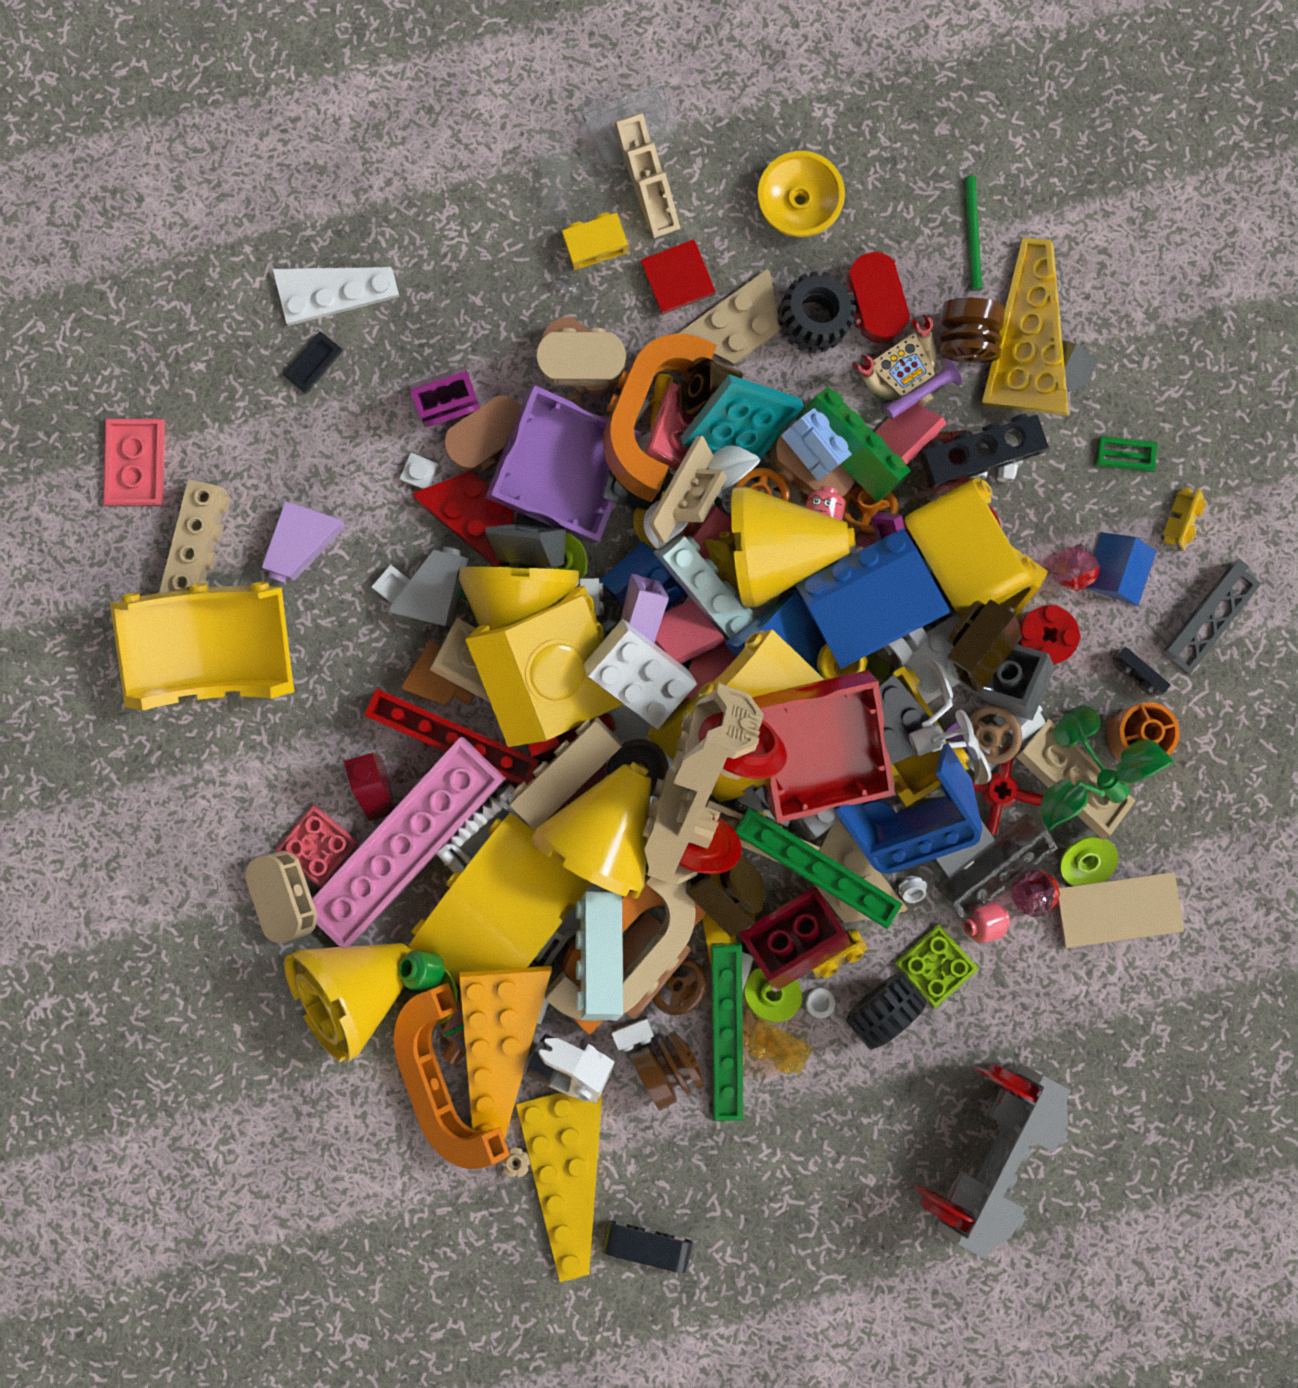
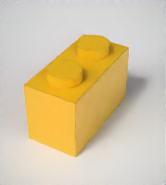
[562,212,629,271]

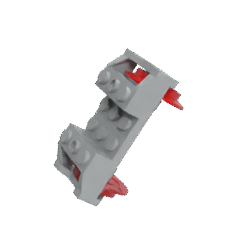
[914,1060,1071,1259]

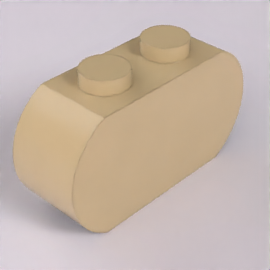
[537,328,626,386]
[245,851,318,943]

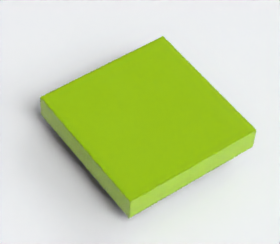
[894,924,979,1009]

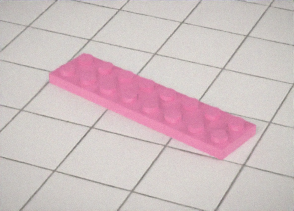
[312,737,506,947]

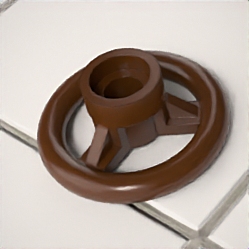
[653,958,706,1015]

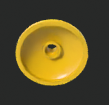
[758,151,845,237]

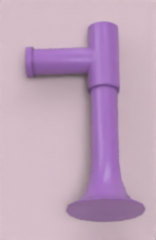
[882,359,962,419]

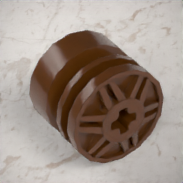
[939,297,1005,363]
[630,1030,705,1111]

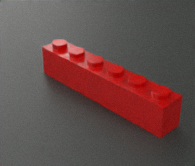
[364,688,542,785]

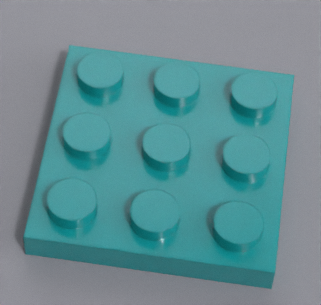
[680,375,804,459]

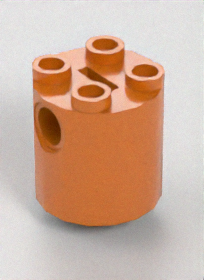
[1106,702,1180,762]

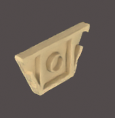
[678,268,781,365]
[814,821,908,923]

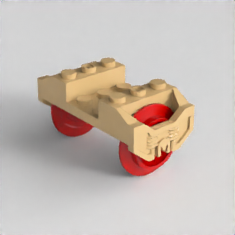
[642,683,787,885]

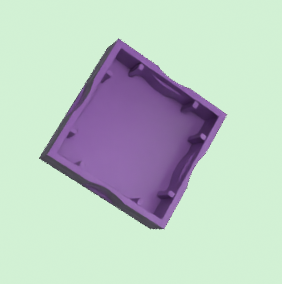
[485,385,642,543]

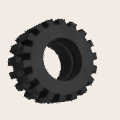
[777,271,856,353]
[846,972,927,1050]

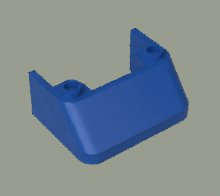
[834,743,982,874]

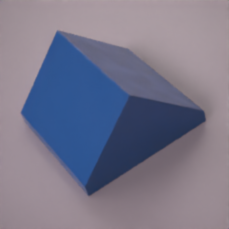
[1086,532,1157,606]

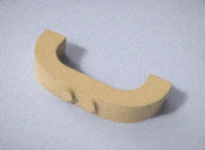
[544,873,695,1021]

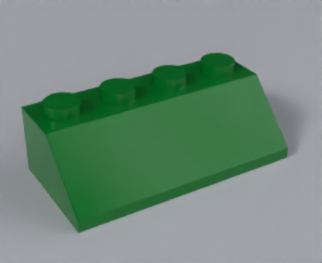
[795,386,911,503]

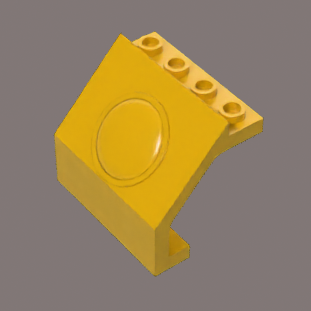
[465,585,624,747]

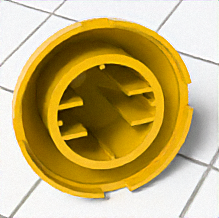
[731,487,855,608]
[459,567,579,630]
[531,762,651,898]
[284,943,414,1063]

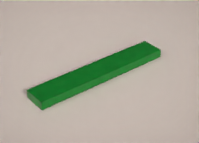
[734,807,903,930]
[711,943,743,1121]

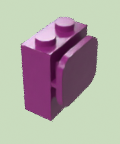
[410,366,480,427]

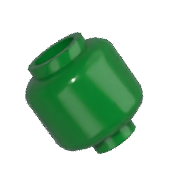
[398,950,445,991]

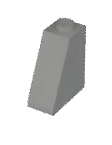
[389,546,468,627]

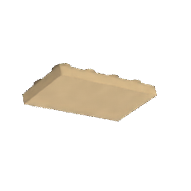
[1057,872,1184,948]

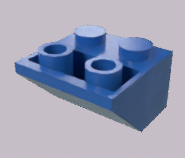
[600,541,686,612]

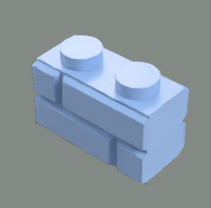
[781,408,852,482]

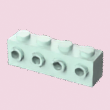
[653,534,755,641]
[576,891,623,1021]

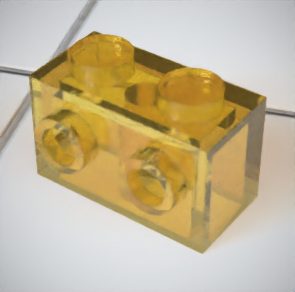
[744,1017,814,1075]

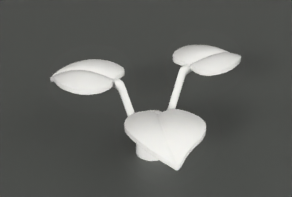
[638,431,760,551]
[908,657,991,784]

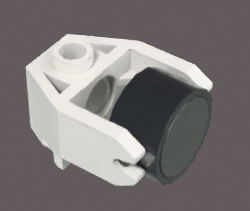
[526,1033,614,1103]

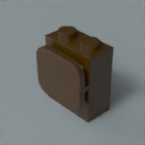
[947,599,1022,694]
[686,854,763,937]

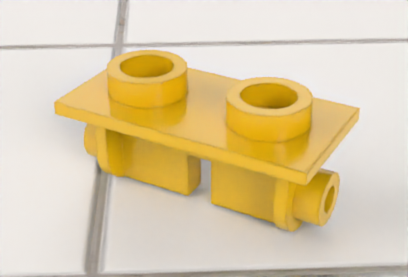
[1162,487,1206,551]
[705,531,740,594]
[812,929,868,979]

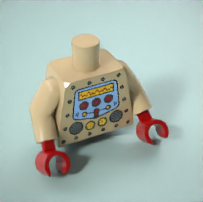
[852,314,937,407]

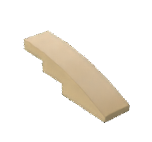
[613,113,681,238]

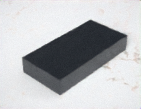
[283,331,343,394]

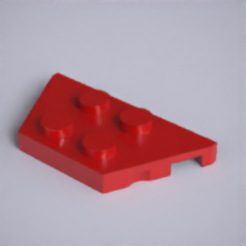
[412,471,515,567]

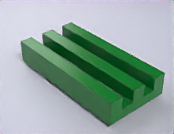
[1095,436,1158,472]

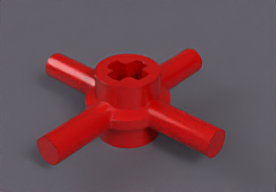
[971,746,1044,835]

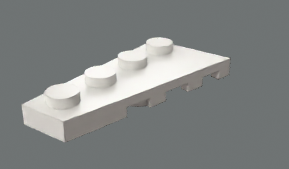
[273,267,400,326]

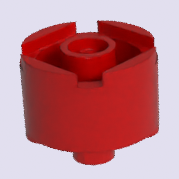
[1017,605,1081,666]

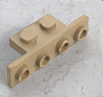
[649,436,727,542]

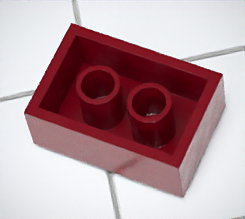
[739,886,852,993]

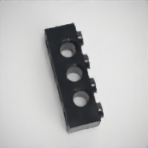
[920,413,1049,489]

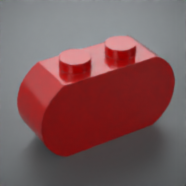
[844,252,910,343]

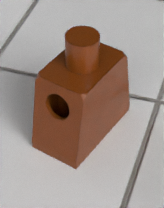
[401,640,475,708]

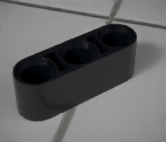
[601,1220,693,1273]

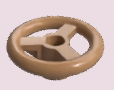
[969,705,1022,764]

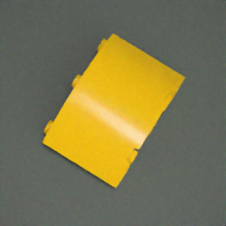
[110,581,294,711]
[646,629,825,802]
[409,812,592,985]

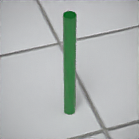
[964,176,982,291]

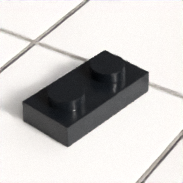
[600,469,664,511]
[1112,646,1171,696]

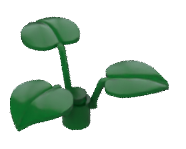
[1041,705,1174,831]

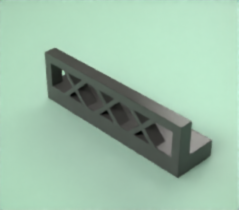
[1161,559,1261,675]

